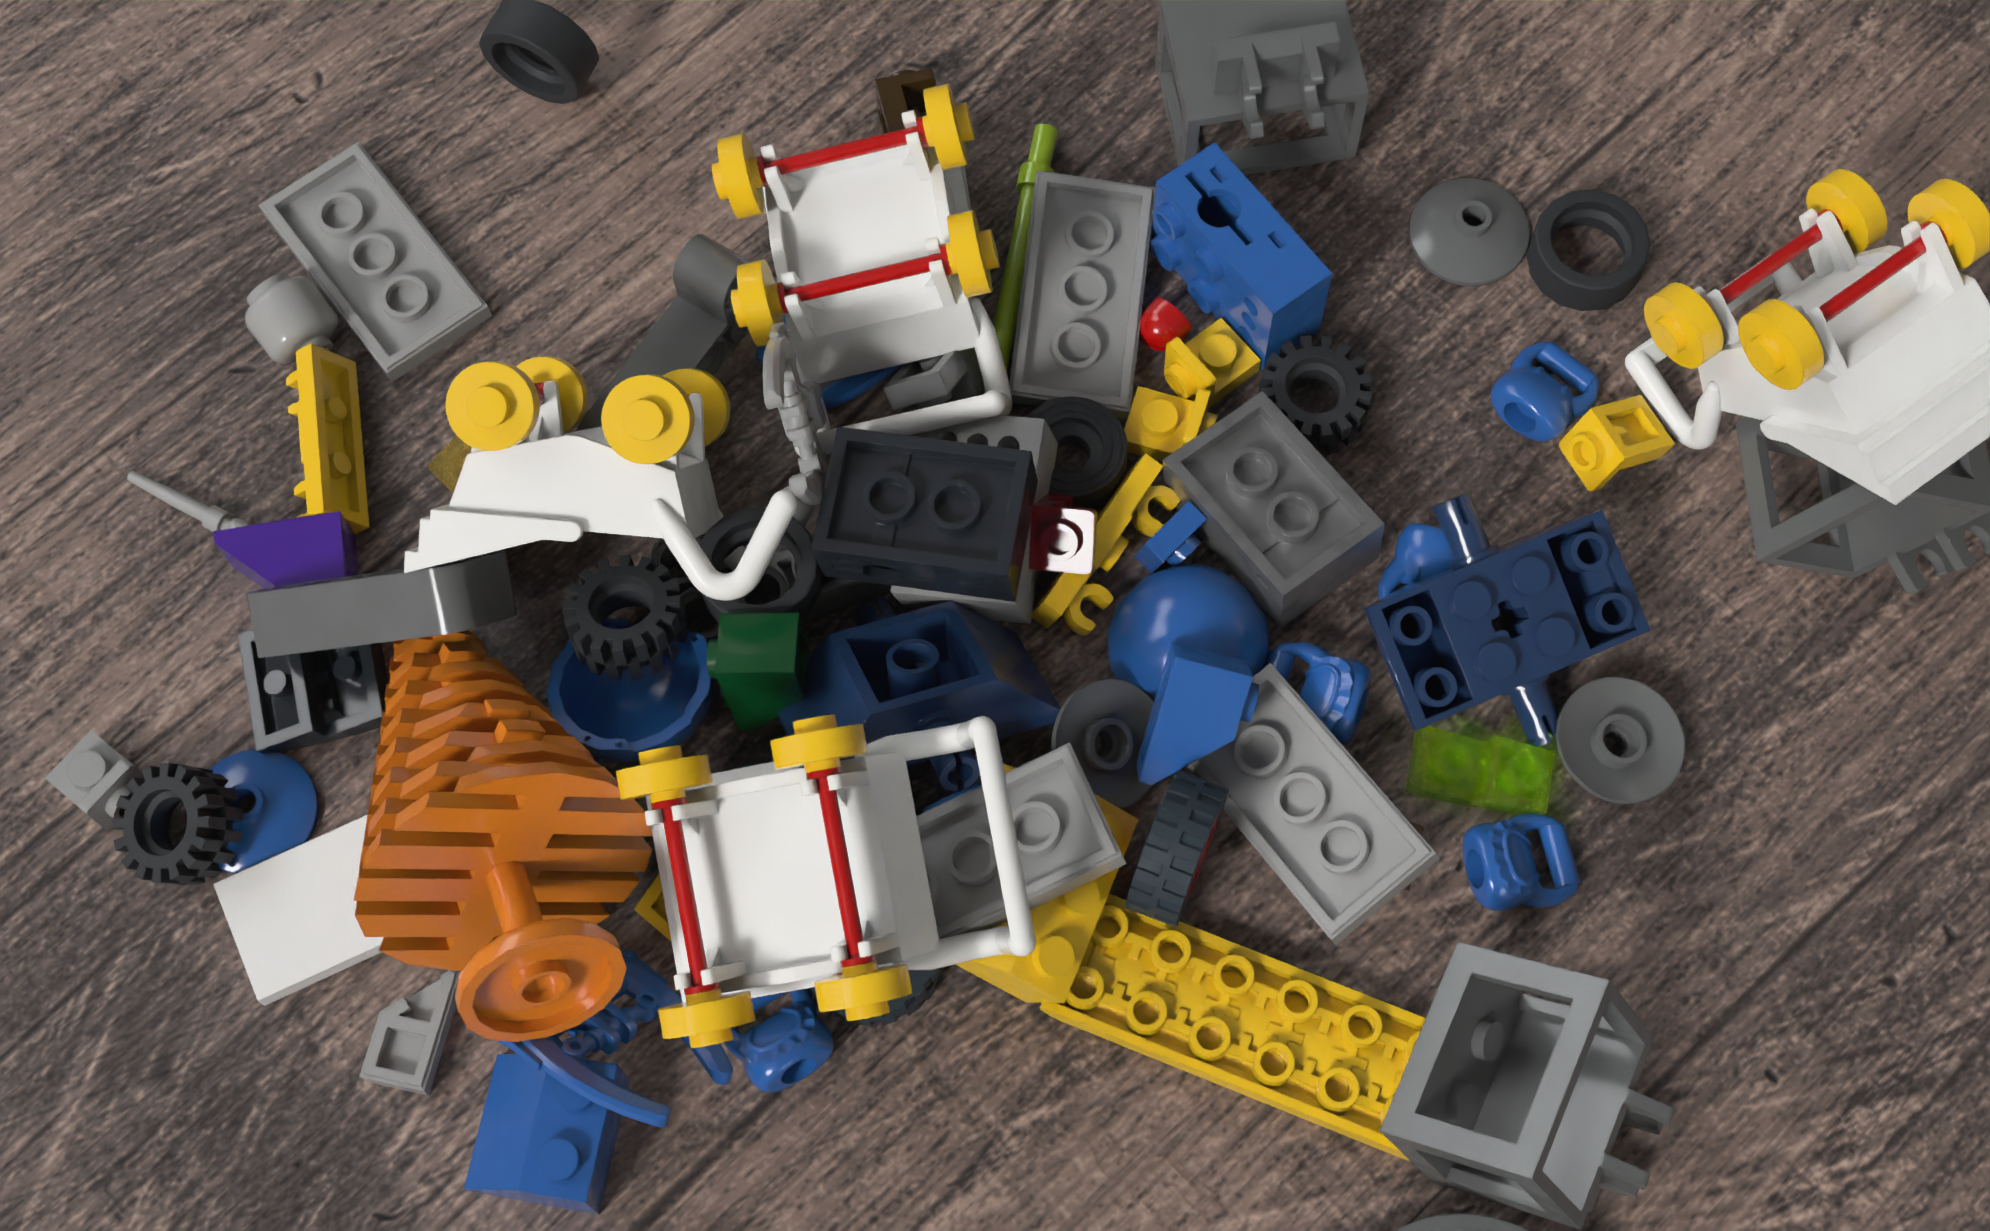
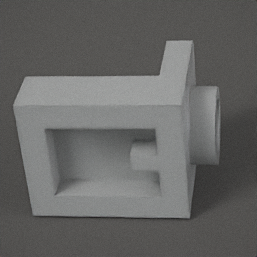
[45,730,144,832]

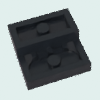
[238,629,389,754]

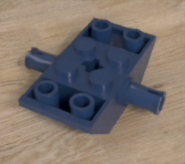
[1364,492,1651,748]
[778,597,1061,792]

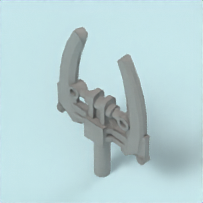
[763,322,828,506]

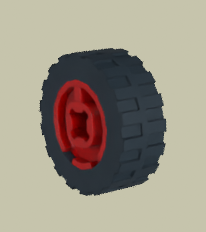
[1125,770,1229,927]

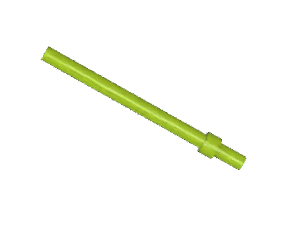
[984,124,1058,393]

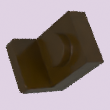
[875,69,936,134]

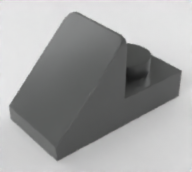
[884,348,984,410]

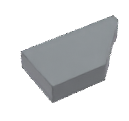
[359,970,461,1096]

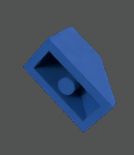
[1136,641,1259,785]

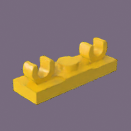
[286,343,369,534]
[1032,453,1180,636]

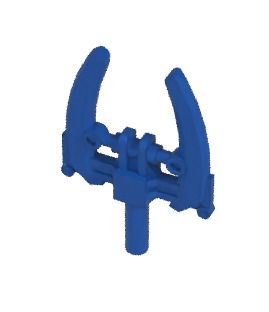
[498,950,733,1128]

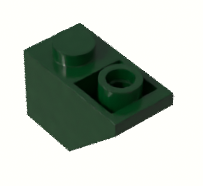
[707,613,810,731]

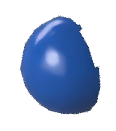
[1107,564,1270,702]
[546,618,714,762]

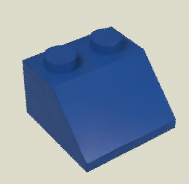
[464,1054,630,1215]

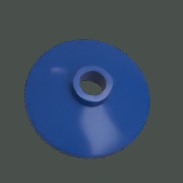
[210,749,319,874]

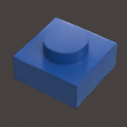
[1134,501,1207,574]

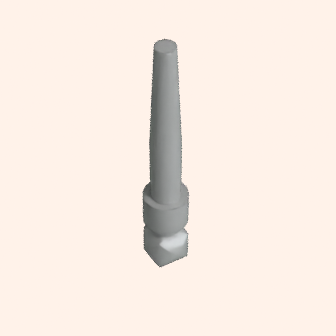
[127,471,251,532]

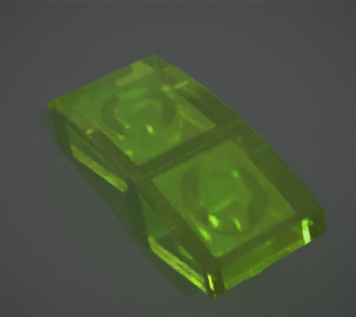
[1405,726,1555,815]

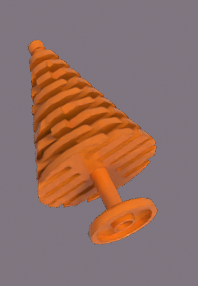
[353,630,653,1042]

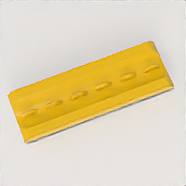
[1040,894,1426,1161]

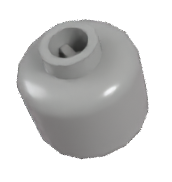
[245,273,338,364]

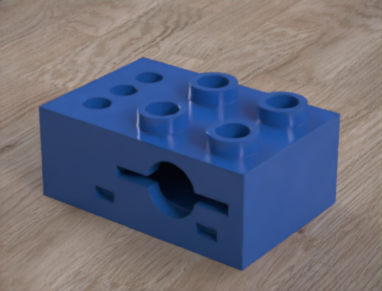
[1150,142,1332,371]

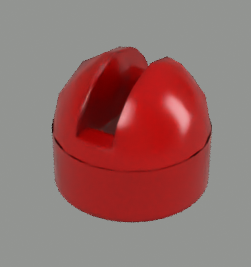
[1139,297,1192,351]

